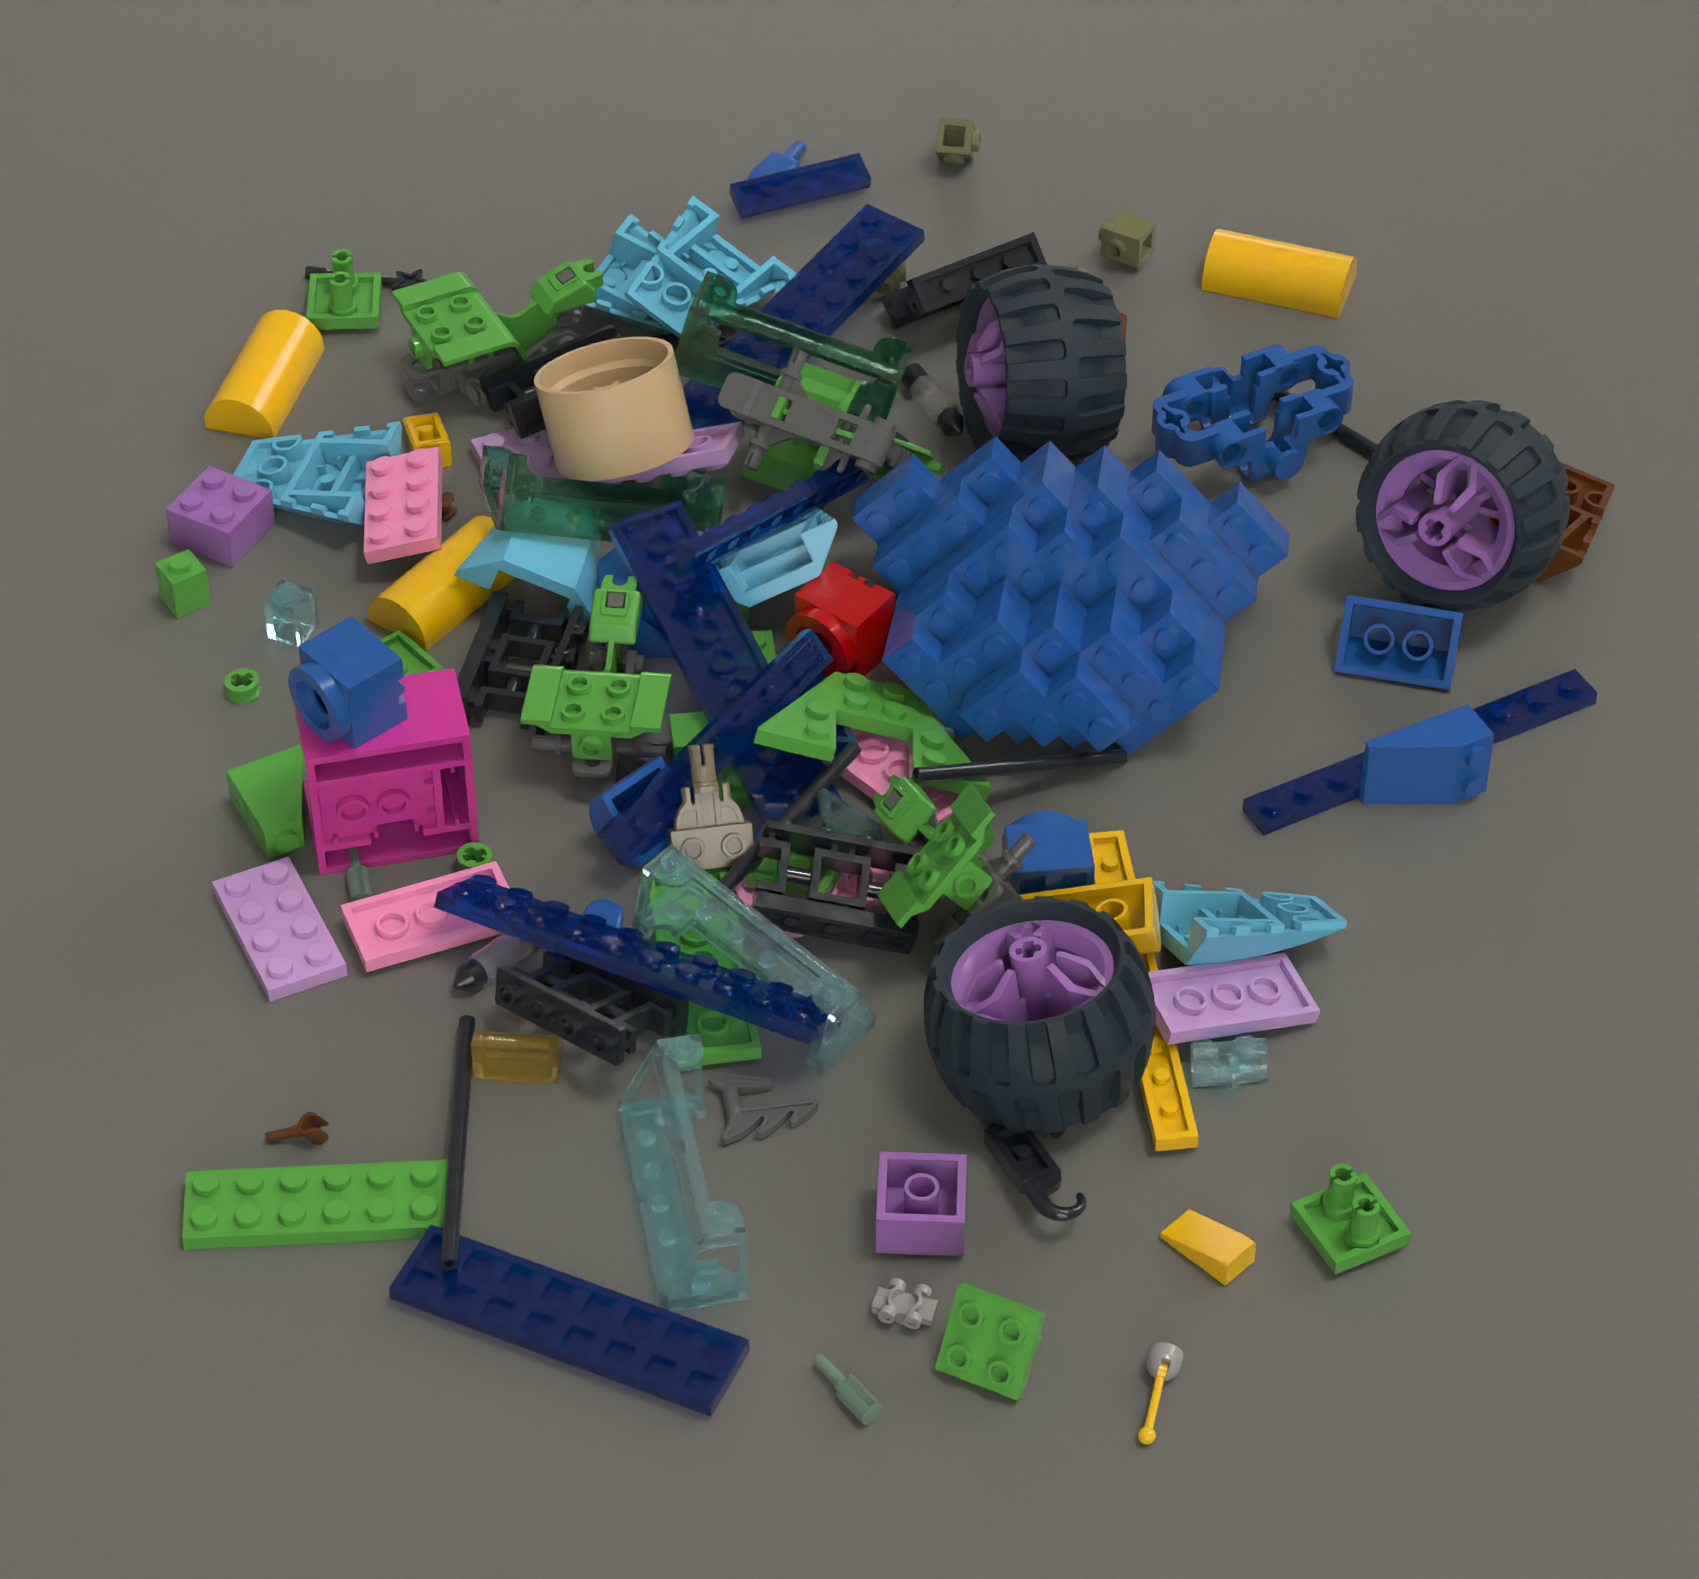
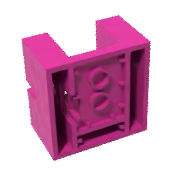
[293,668,479,876]

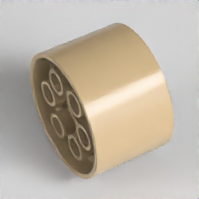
[534,337,694,481]

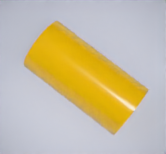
[1201,229,1357,319]
[204,310,325,439]
[368,515,515,651]
[1020,877,1161,954]

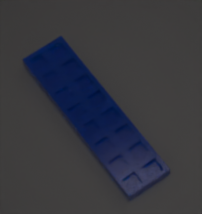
[389,1225,750,1417]

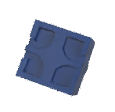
[288,616,408,749]
[1001,811,1095,895]

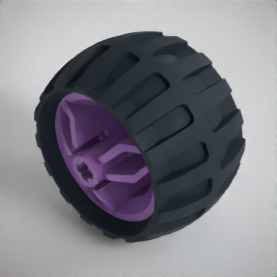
[956,264,1127,463]
[1355,400,1570,612]
[923,896,1156,1133]

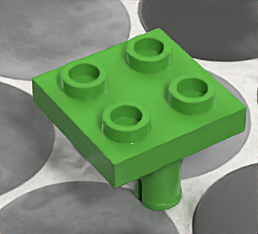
[306,249,382,330]
[1290,1163,1412,1275]
[935,1282,1046,1400]

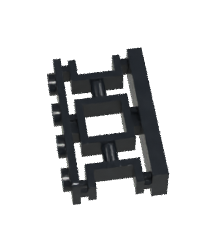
[881,232,1047,329]
[482,324,622,439]
[457,591,589,735]
[748,820,922,955]
[495,935,690,1066]

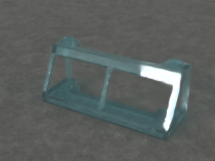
[632,844,877,1076]
[618,1033,748,1313]

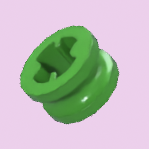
[224,668,262,704]
[457,842,493,872]

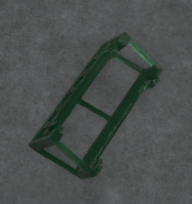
[675,271,914,434]
[479,445,727,549]

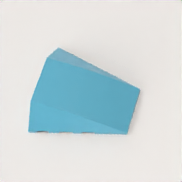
[625,196,801,338]
[583,213,728,334]
[233,421,402,526]
[454,484,600,625]
[695,507,838,607]
[1153,881,1347,965]

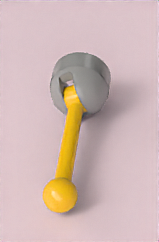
[1138,1342,1184,1445]

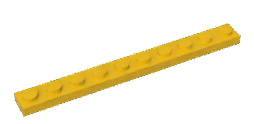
[1089,830,1199,1152]

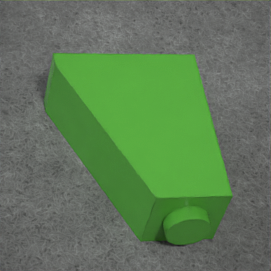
[226,744,307,860]

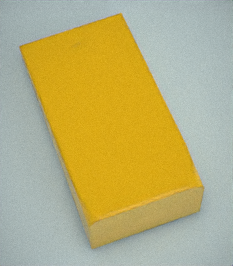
[402,412,453,468]
[1160,1209,1256,1286]

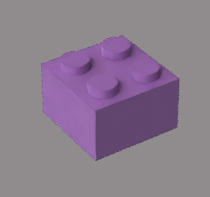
[166,466,276,568]
[876,1152,967,1256]

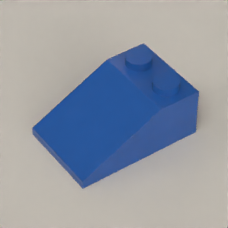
[1359,704,1494,804]

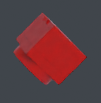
[785,562,895,680]

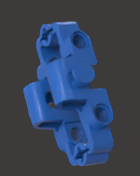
[1151,344,1354,482]

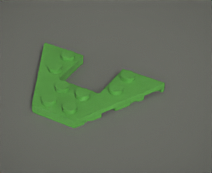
[754,672,991,801]

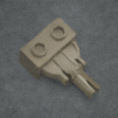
[667,743,754,873]

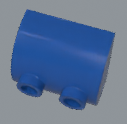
[589,756,682,867]

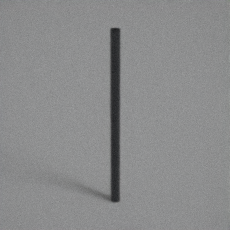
[440,1015,476,1270]

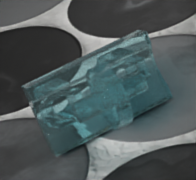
[1190,1035,1268,1091]

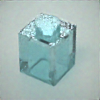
[263,579,319,646]

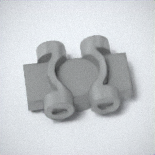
[871,1278,938,1329]

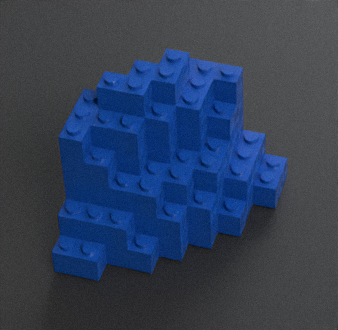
[852,436,1290,755]

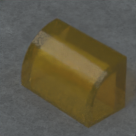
[471,1030,564,1084]

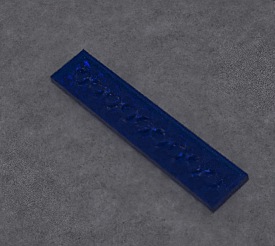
[683,204,925,430]
[609,501,841,826]
[434,874,845,1045]

